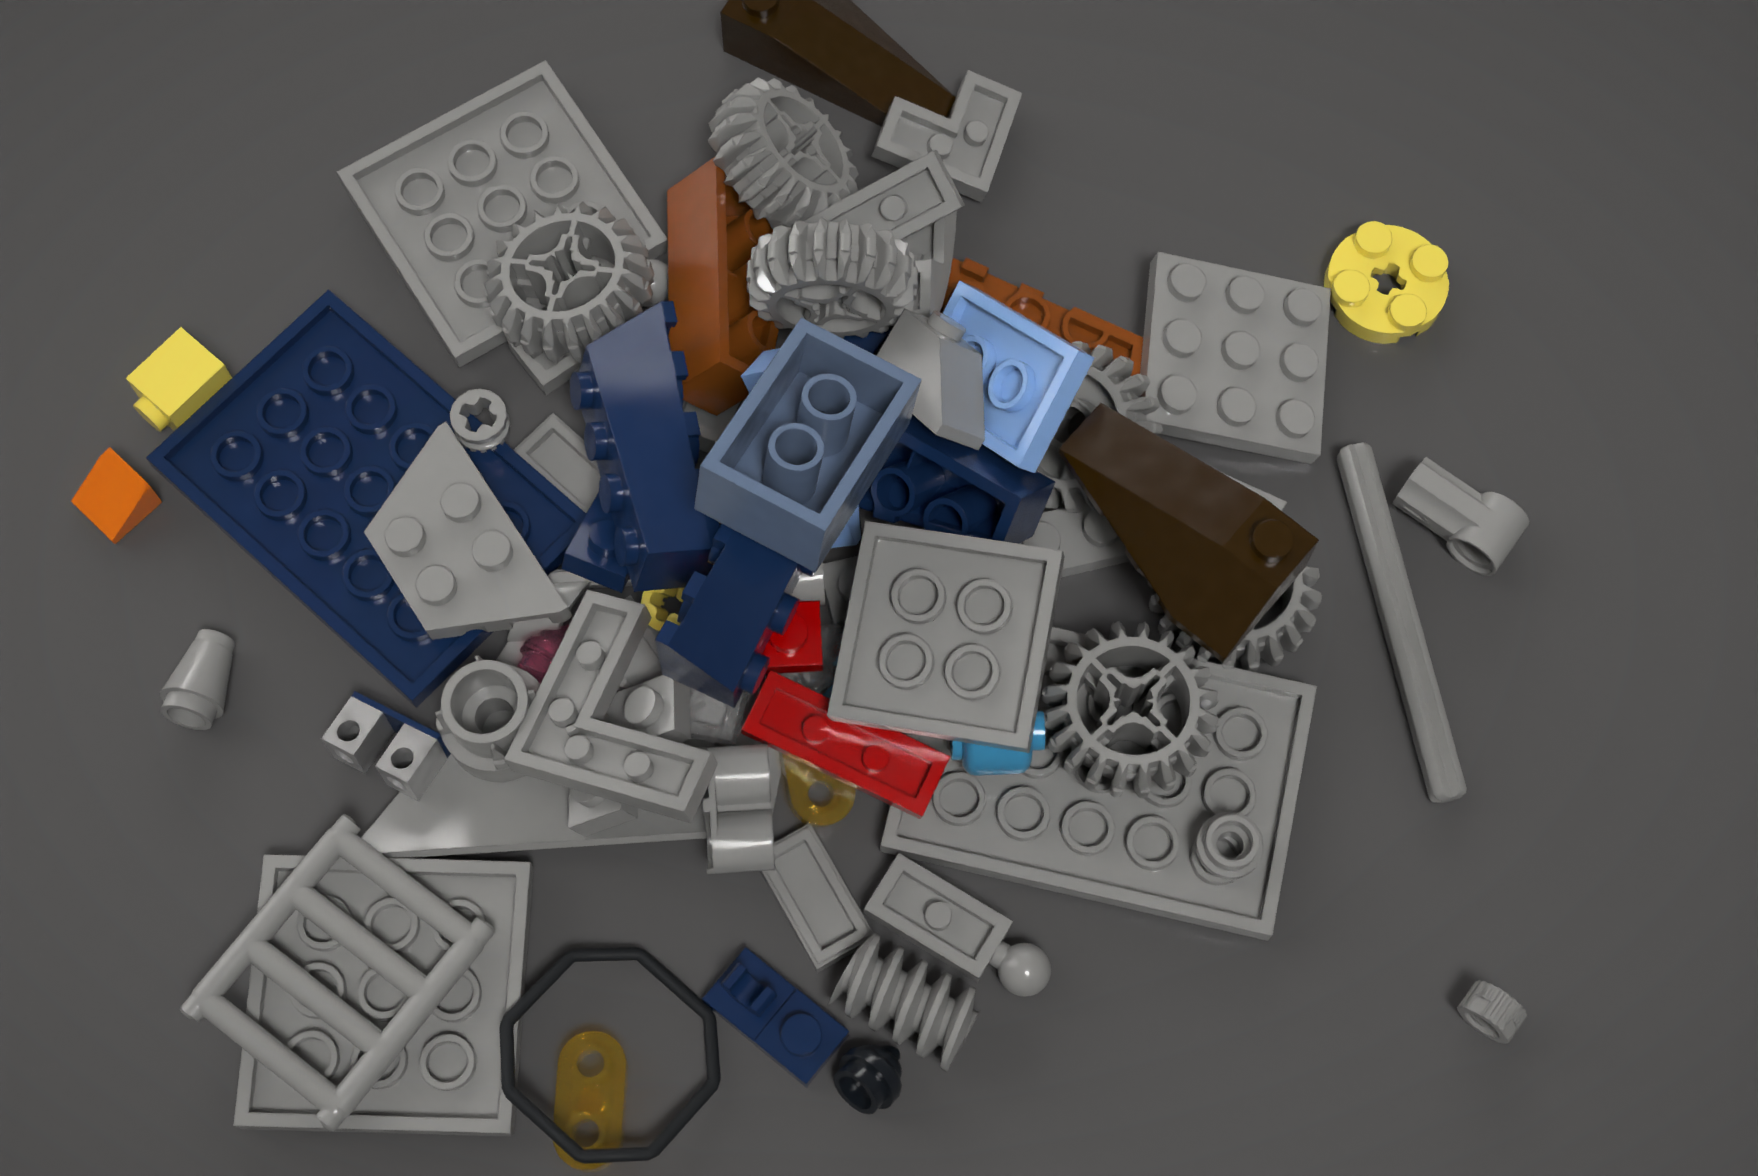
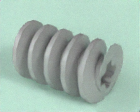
[828,933,980,1072]

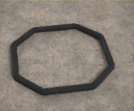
[500,947,721,1164]

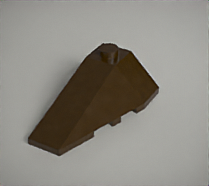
[720,0,956,127]
[1058,403,1319,663]

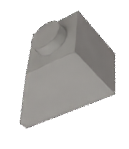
[877,308,985,450]

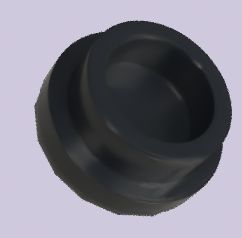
[834,1045,902,1114]

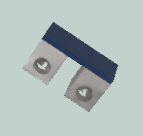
[321,691,451,801]

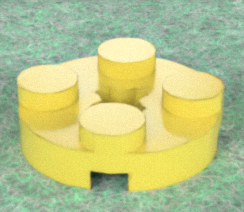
[1324,221,1449,344]

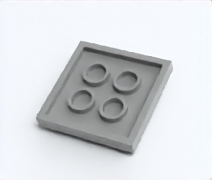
[1140,252,1331,464]
[827,521,1065,753]

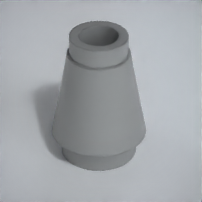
[160,629,235,730]

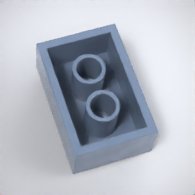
[694,318,922,573]

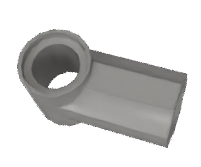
[1392,457,1530,576]

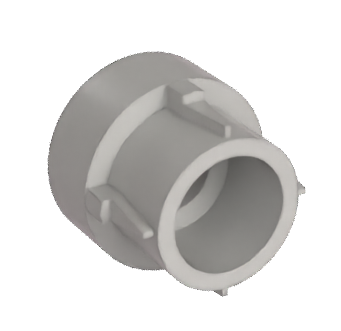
[435,656,540,782]

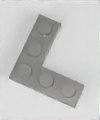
[504,590,718,823]

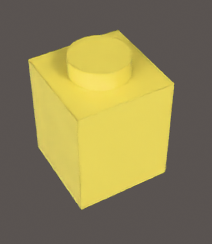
[126,327,232,432]

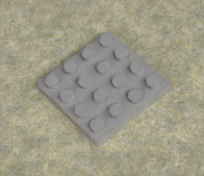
[337,60,668,368]
[233,854,534,1137]

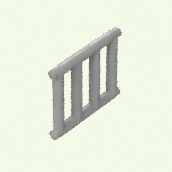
[180,814,495,1132]

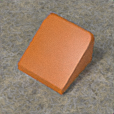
[71,447,162,544]

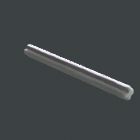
[1337,442,1467,803]

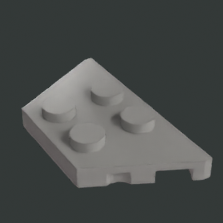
[364,422,573,640]

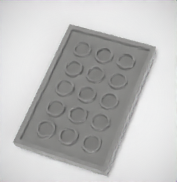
[880,627,1317,941]

